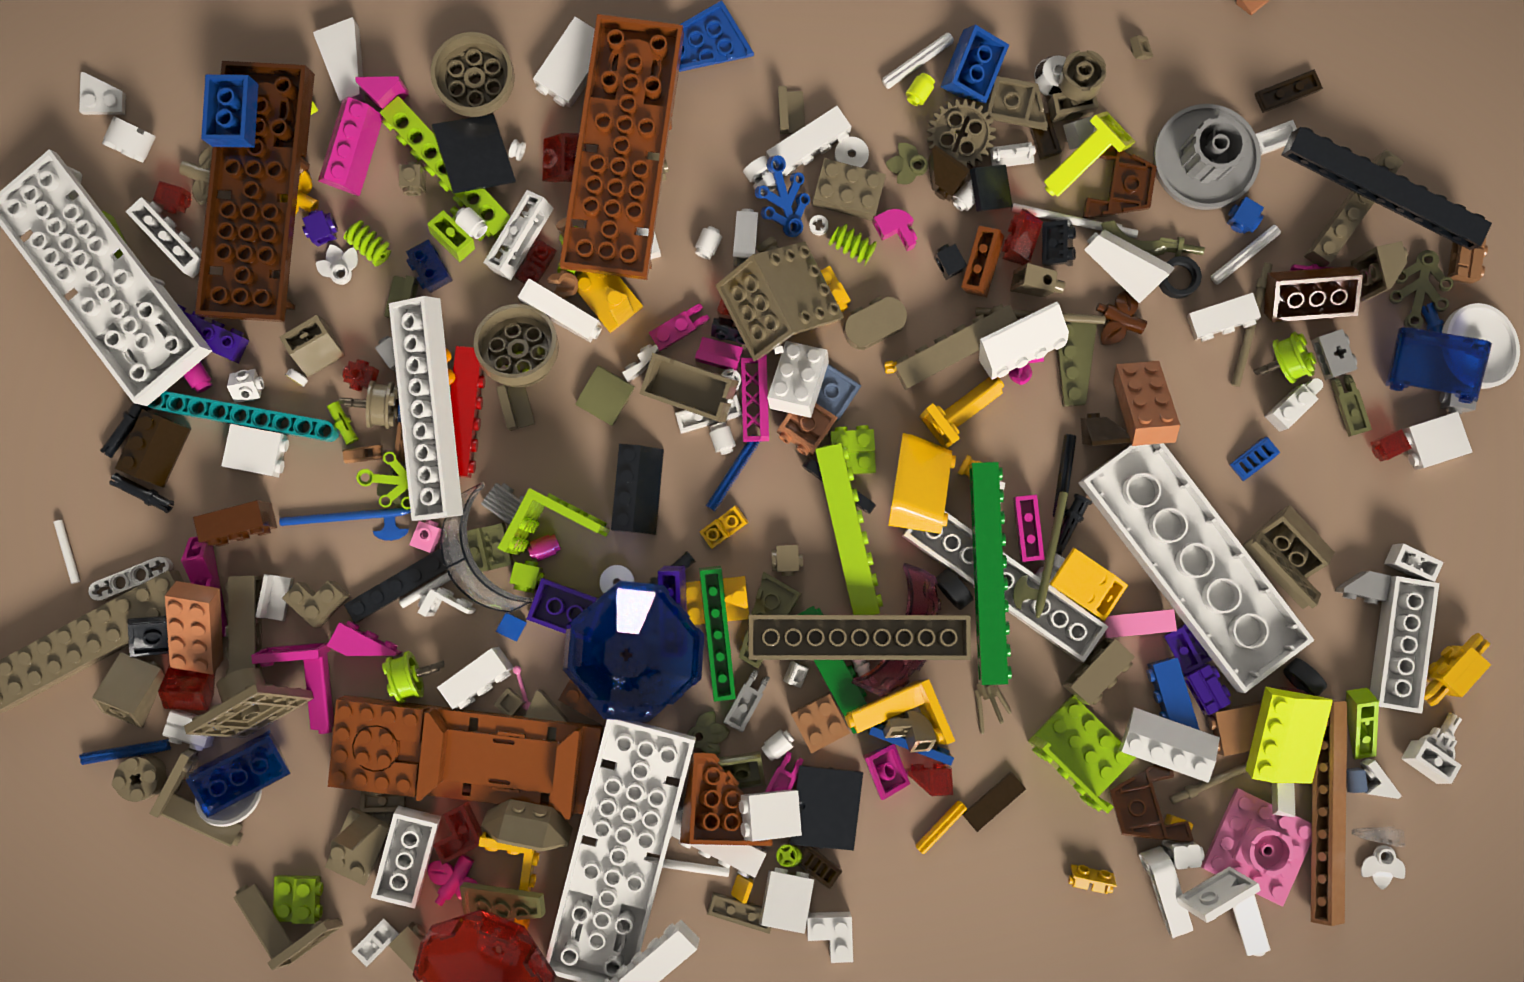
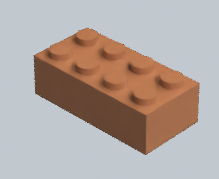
[1113,361,1180,446]
[165,581,224,675]

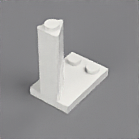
[1177,867,1271,956]

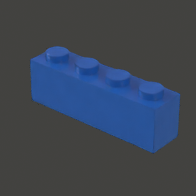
[1146,657,1200,730]

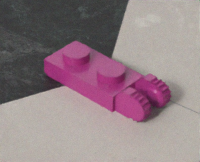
[649,304,710,351]
[765,751,804,792]

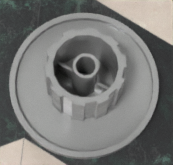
[1153,104,1261,210]

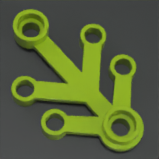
[356,451,410,509]

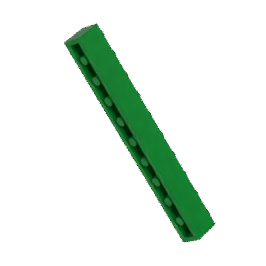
[969,462,1012,685]

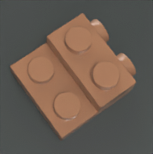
[777,403,838,456]

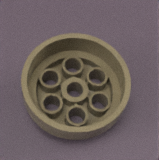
[431,32,515,117]
[474,304,559,387]

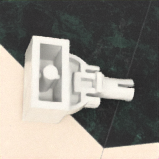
[1401,713,1462,784]

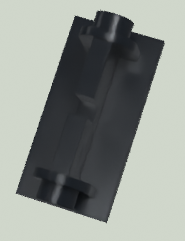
[711,317,745,344]

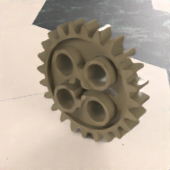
[927,99,996,167]

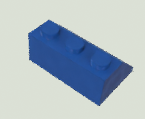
[940,24,1009,103]

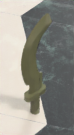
[1101,220,1205,257]

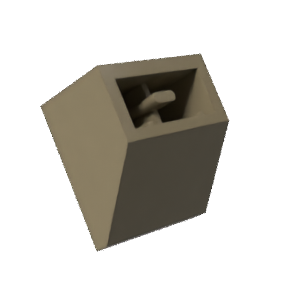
[280,315,345,377]

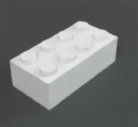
[371,805,441,909]

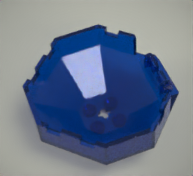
[563,581,704,722]

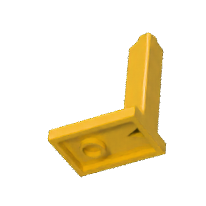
[576,272,643,333]
[919,377,1004,448]
[686,576,749,626]
[845,679,955,745]

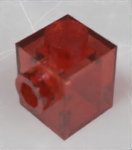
[153,181,192,214]

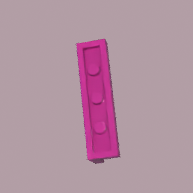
[741,354,769,442]

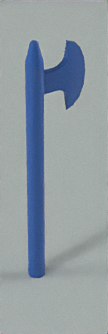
[279,508,411,541]

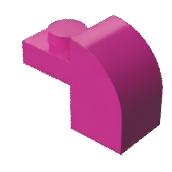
[872,209,917,251]

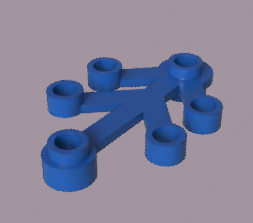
[755,155,810,237]

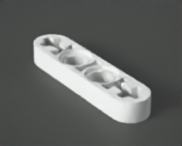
[88,557,173,601]

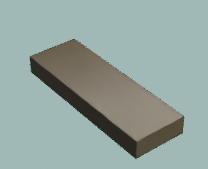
[707,892,772,934]

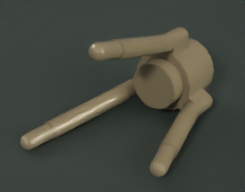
[974,684,1012,734]

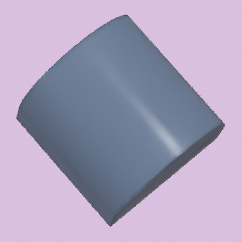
[1346,767,1368,793]

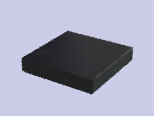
[970,165,1013,212]
[127,616,169,657]

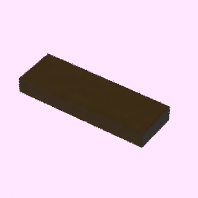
[1254,69,1323,113]
[962,772,1026,832]

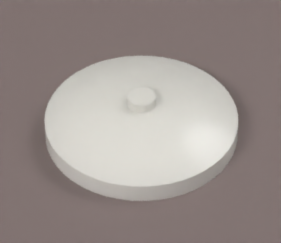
[1441,303,1520,389]

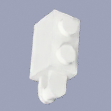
[1264,378,1323,432]

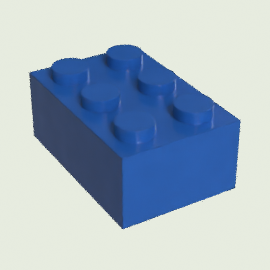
[201,74,259,147]

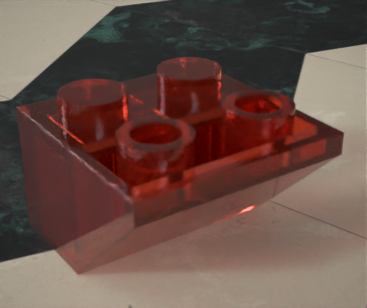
[542,133,586,182]
[1001,208,1043,265]
[158,665,216,711]

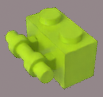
[427,206,485,262]

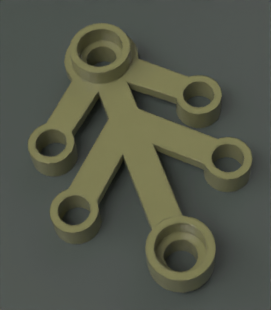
[1389,250,1454,332]

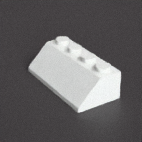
[979,302,1069,380]
[1119,707,1220,783]

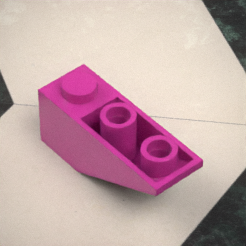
[327,621,402,656]

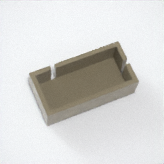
[640,353,739,422]

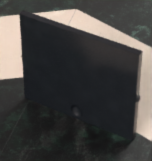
[432,114,516,194]
[789,765,863,851]

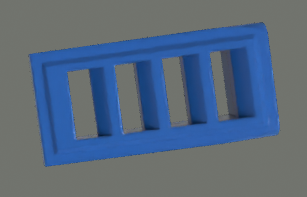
[1229,437,1280,481]

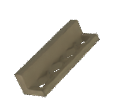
[1243,531,1321,609]

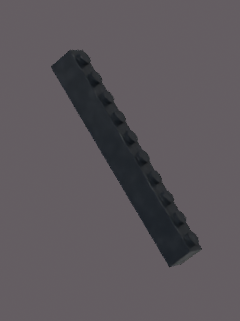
[1281,127,1492,250]

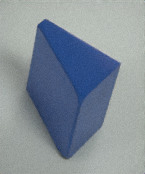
[496,612,527,642]

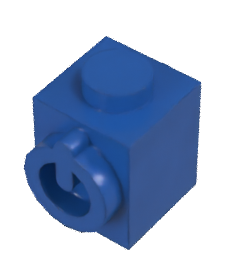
[1227,197,1264,234]

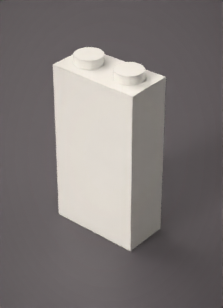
[533,17,595,108]

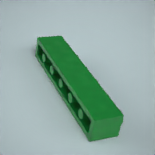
[699,566,736,702]
[797,606,867,734]

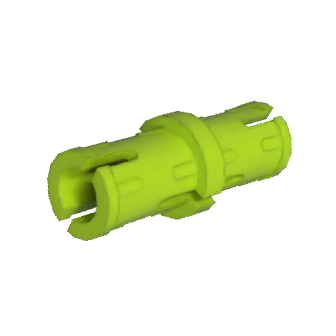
[326,401,359,445]

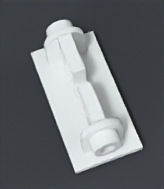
[990,142,1036,167]

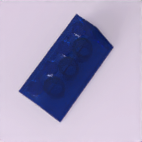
[186,730,291,818]

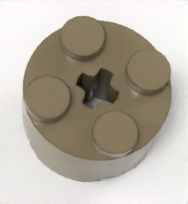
[1058,50,1106,104]
[112,755,168,802]

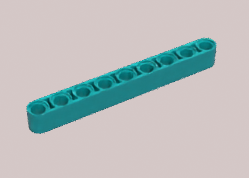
[148,391,340,442]

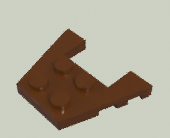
[1083,145,1157,219]
[1109,764,1194,843]

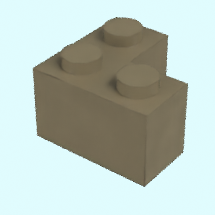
[282,581,351,628]

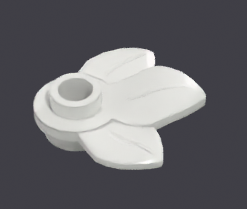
[316,244,358,285]
[1361,845,1405,890]

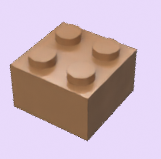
[791,692,850,754]

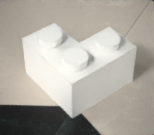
[807,911,853,963]

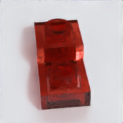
[515,239,557,284]

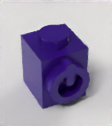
[302,210,338,247]

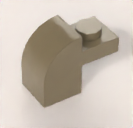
[883,710,937,752]

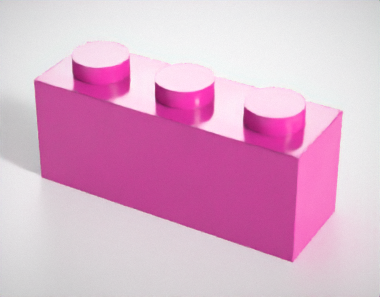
[1013,495,1045,562]

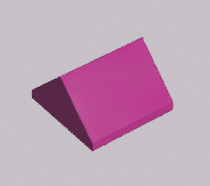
[355,76,409,110]
[863,744,910,800]

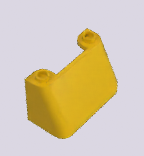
[888,433,956,534]

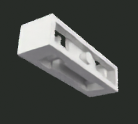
[483,190,554,280]

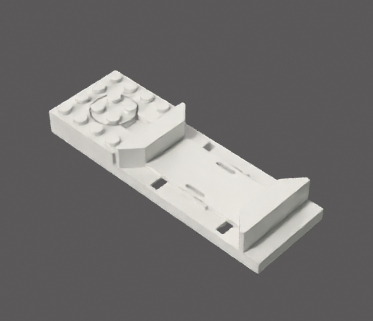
[0,149,212,406]
[543,714,696,982]

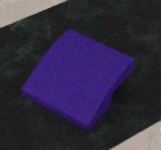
[1164,624,1212,675]

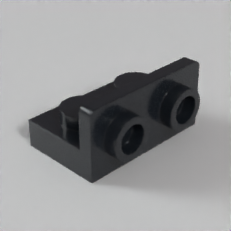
[1042,220,1076,266]

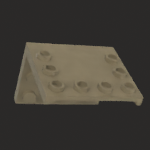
[715,242,844,361]

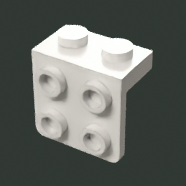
[417,587,476,617]

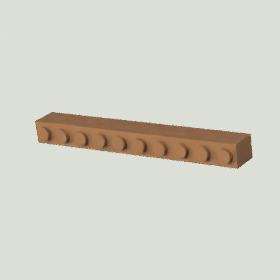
[1311,700,1347,926]

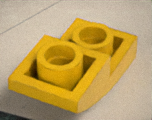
[699,505,749,549]

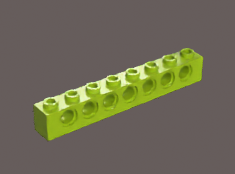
[379,96,510,240]

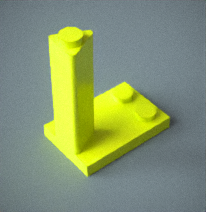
[1044,111,1136,196]

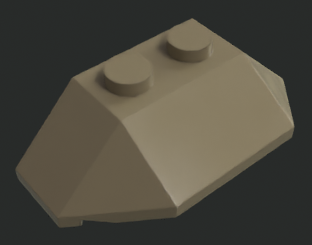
[481,799,573,851]

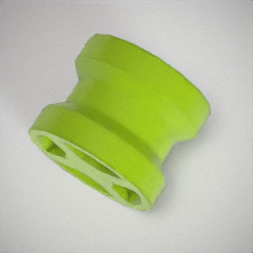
[776,844,802,867]

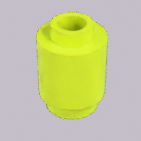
[905,73,935,106]

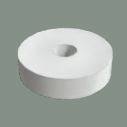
[835,137,869,168]
[600,565,635,600]

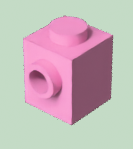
[409,520,444,553]

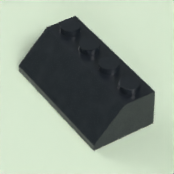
[611,443,664,535]

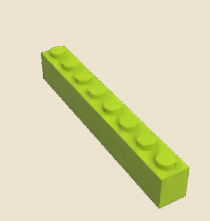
[815,442,883,615]

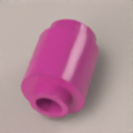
[183,361,213,393]
[527,534,561,562]

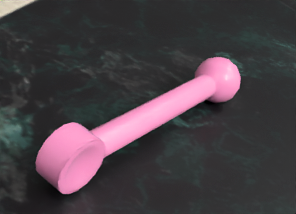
[513,666,531,710]

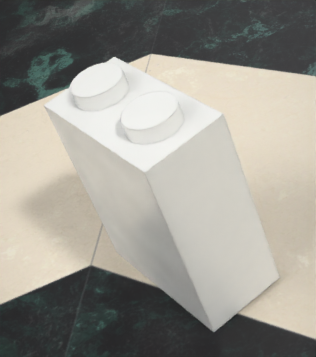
[1400,412,1472,470]
[221,424,289,478]
[739,790,802,842]
[759,867,814,934]

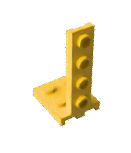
[479,831,540,938]

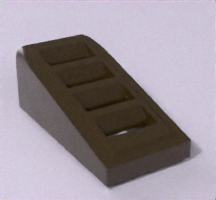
[799,846,842,889]

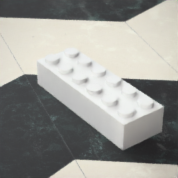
[1370,576,1439,714]

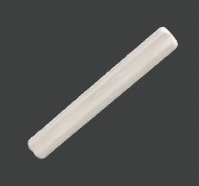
[882,33,954,89]
[1210,225,1281,285]

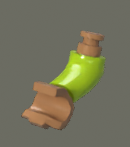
[547,218,578,299]

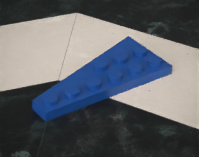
[679,0,754,72]

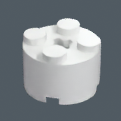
[102,116,156,163]

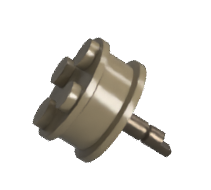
[339,380,398,429]

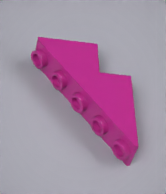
[181,536,228,637]

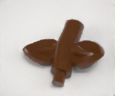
[1096,290,1147,346]

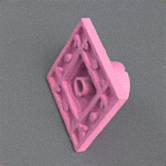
[1201,788,1312,907]

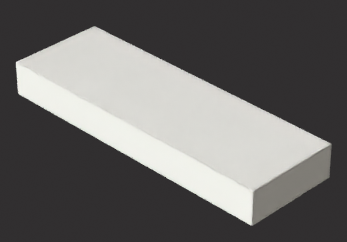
[675,395,742,434]

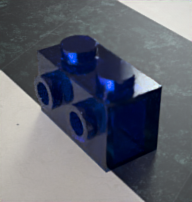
[406,239,453,293]

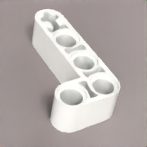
[1139,846,1193,938]

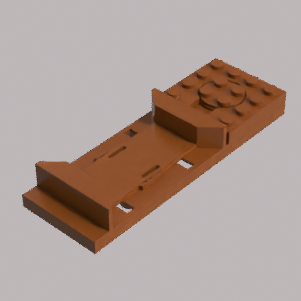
[559,14,684,280]
[328,695,603,820]

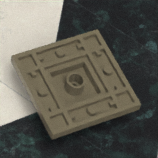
[184,668,314,738]

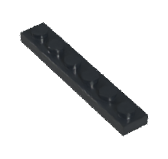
[344,539,464,623]

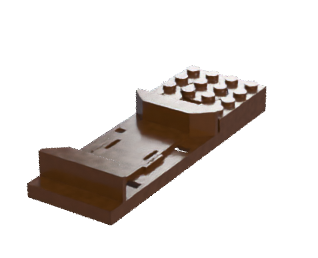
[195,61,315,322]

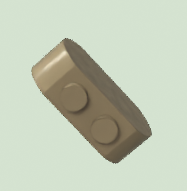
[844,297,907,350]

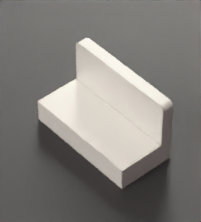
[256,574,294,621]

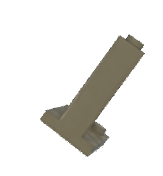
[149,748,244,847]
[325,807,390,886]
[233,884,343,970]

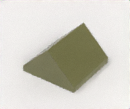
[718,751,766,789]

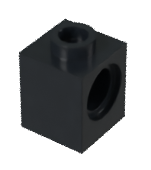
[934,244,967,280]

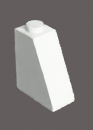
[733,209,758,266]

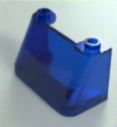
[1385,327,1492,404]

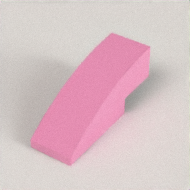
[1103,609,1177,638]

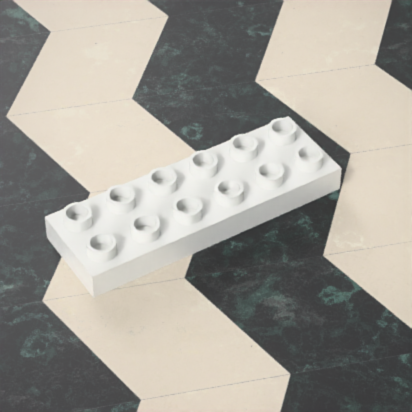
[1078,443,1314,693]

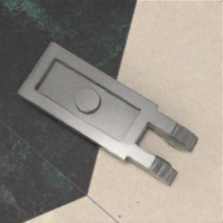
[723,669,770,732]

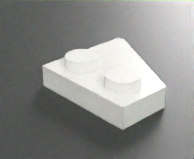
[79,72,126,115]

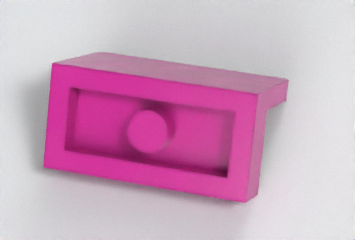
[695,337,743,371]

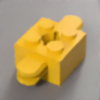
[1424,633,1491,706]

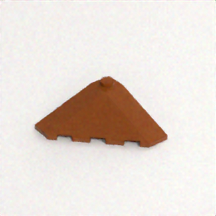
[680,753,772,846]

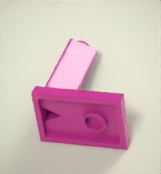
[251,642,334,734]

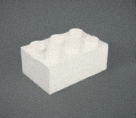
[767,341,829,418]
[437,647,514,709]

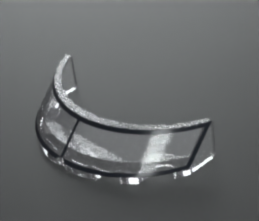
[440,482,533,613]

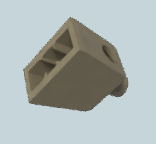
[1010,263,1065,297]

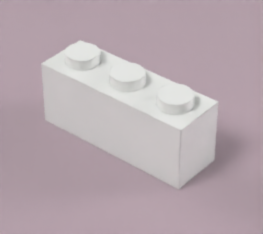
[1187,293,1261,342]

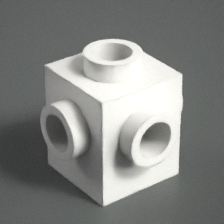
[227,369,264,403]

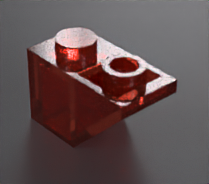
[906,763,953,796]

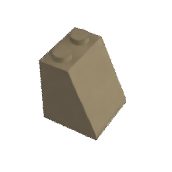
[92,652,165,728]

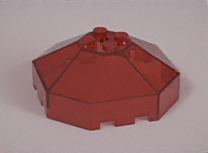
[413,909,556,982]

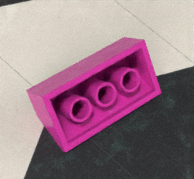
[318,97,383,196]

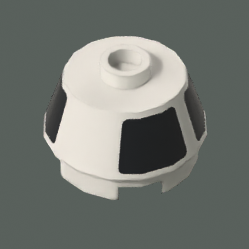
[1034,55,1066,96]

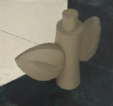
[179,146,213,205]

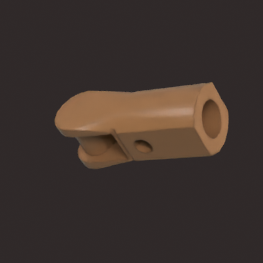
[343,445,383,464]

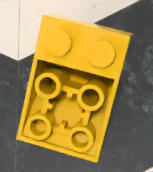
[1050,547,1128,622]

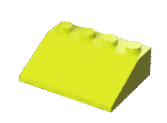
[1245,687,1333,783]

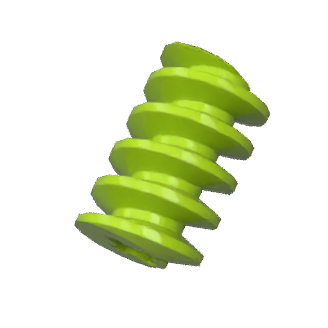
[343,220,391,266]
[828,224,877,267]

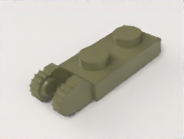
[1331,374,1372,437]

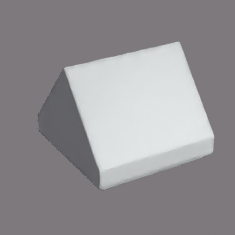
[783,661,809,688]

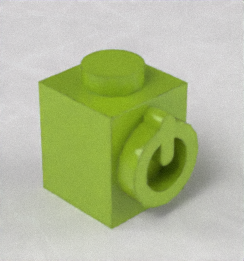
[509,560,545,593]

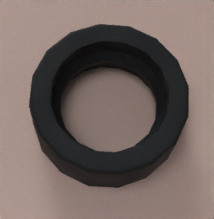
[1159,256,1202,299]
[934,568,974,610]
[1283,658,1327,696]

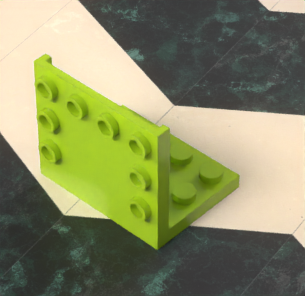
[497,488,610,555]
[1028,695,1136,814]

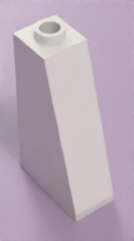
[313,17,365,103]
[1084,229,1175,303]
[518,278,602,343]

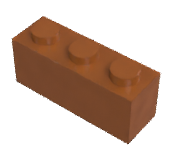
[961,226,1004,298]

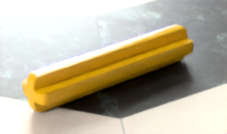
[915,801,967,854]

